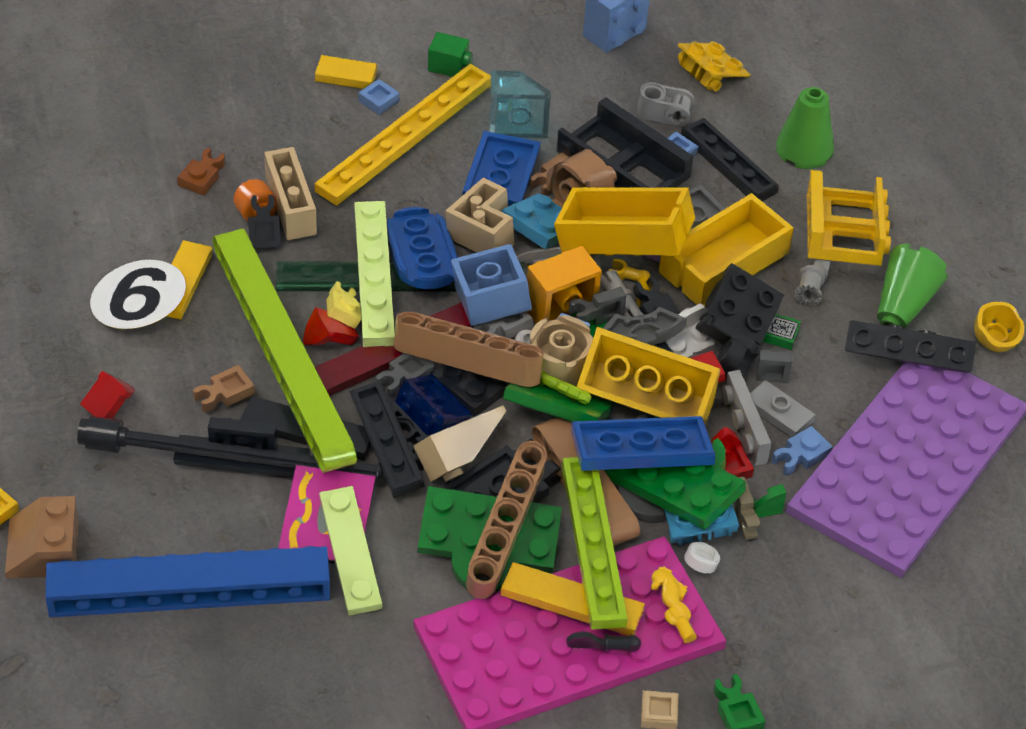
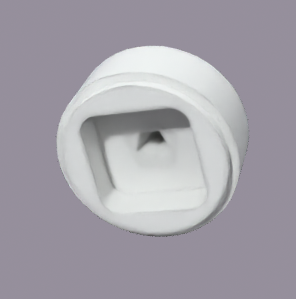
[684,542,720,573]

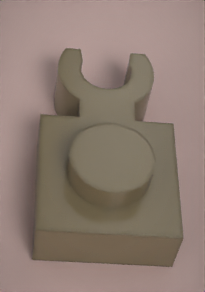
[733,477,760,540]

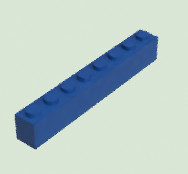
[45,546,330,618]

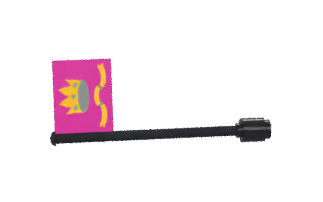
[77,416,383,564]

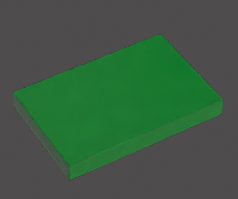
[503,383,614,422]

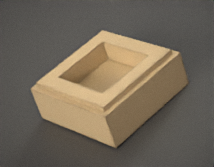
[641,690,678,729]

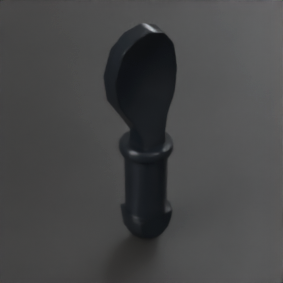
[566,631,641,652]

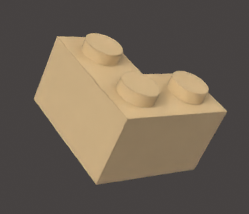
[445,178,514,252]

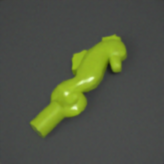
[540,371,591,404]

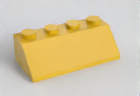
[577,327,720,426]

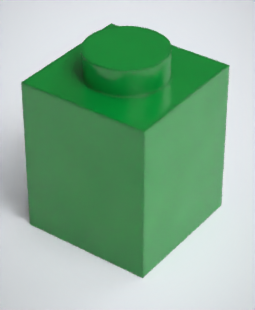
[428,32,473,77]

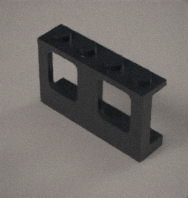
[556,97,693,188]

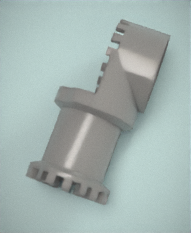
[794,259,830,306]

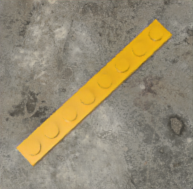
[314,63,492,206]

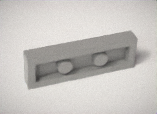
[722,370,771,466]

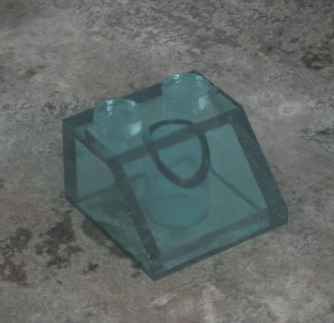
[489,70,551,138]

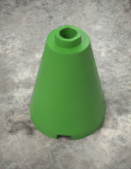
[776,87,834,169]
[877,244,948,329]

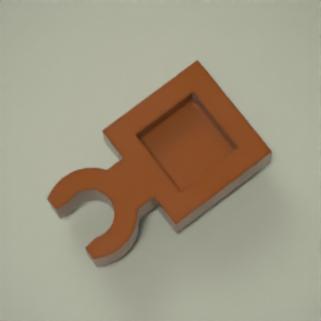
[177,148,225,196]

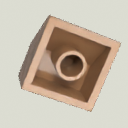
[5,496,79,578]

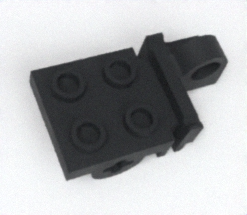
[695,263,784,379]

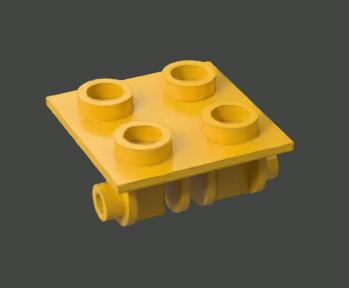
[677,42,751,92]

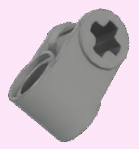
[637,82,694,127]

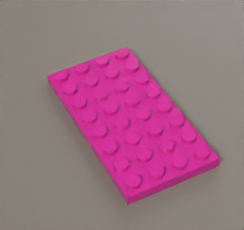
[413,536,726,729]

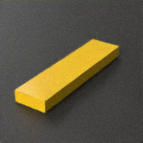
[501,562,645,636]

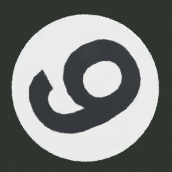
[90,260,186,329]

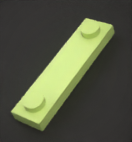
[319,486,382,616]

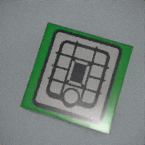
[762,314,801,350]

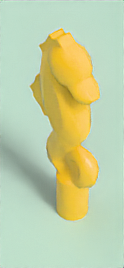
[651,566,697,643]

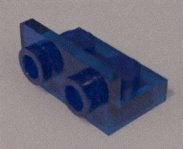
[395,375,472,437]

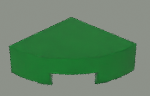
[753,484,787,518]

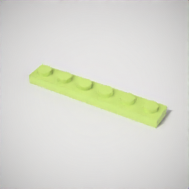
[355,201,395,347]

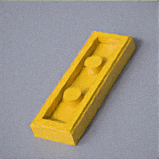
[167,240,213,320]

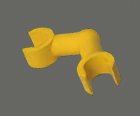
[608,259,651,308]

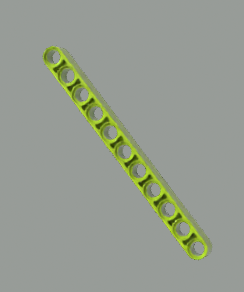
[213,228,357,473]

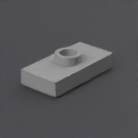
[750,380,816,437]

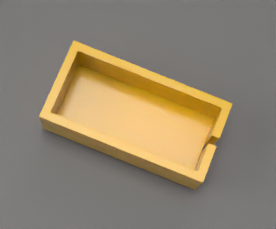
[554,187,695,256]
[659,193,794,306]

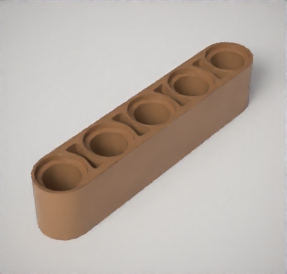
[394,312,544,387]
[532,417,640,547]
[466,441,547,599]

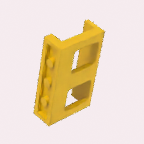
[807,170,891,266]

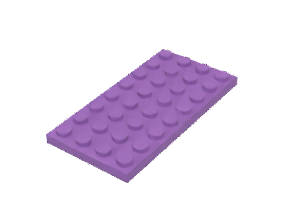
[786,362,1026,578]

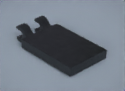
[442,439,561,503]

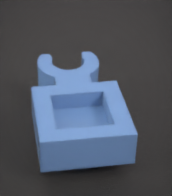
[772,426,833,475]

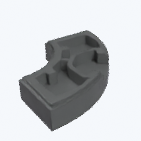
[602,307,687,345]

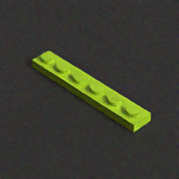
[562,457,628,630]

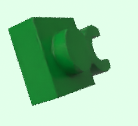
[713,674,766,729]

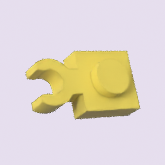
[327,281,361,329]

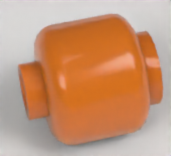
[233,179,277,222]

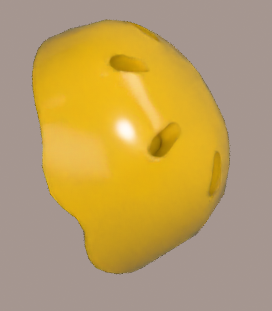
[974,302,1025,352]

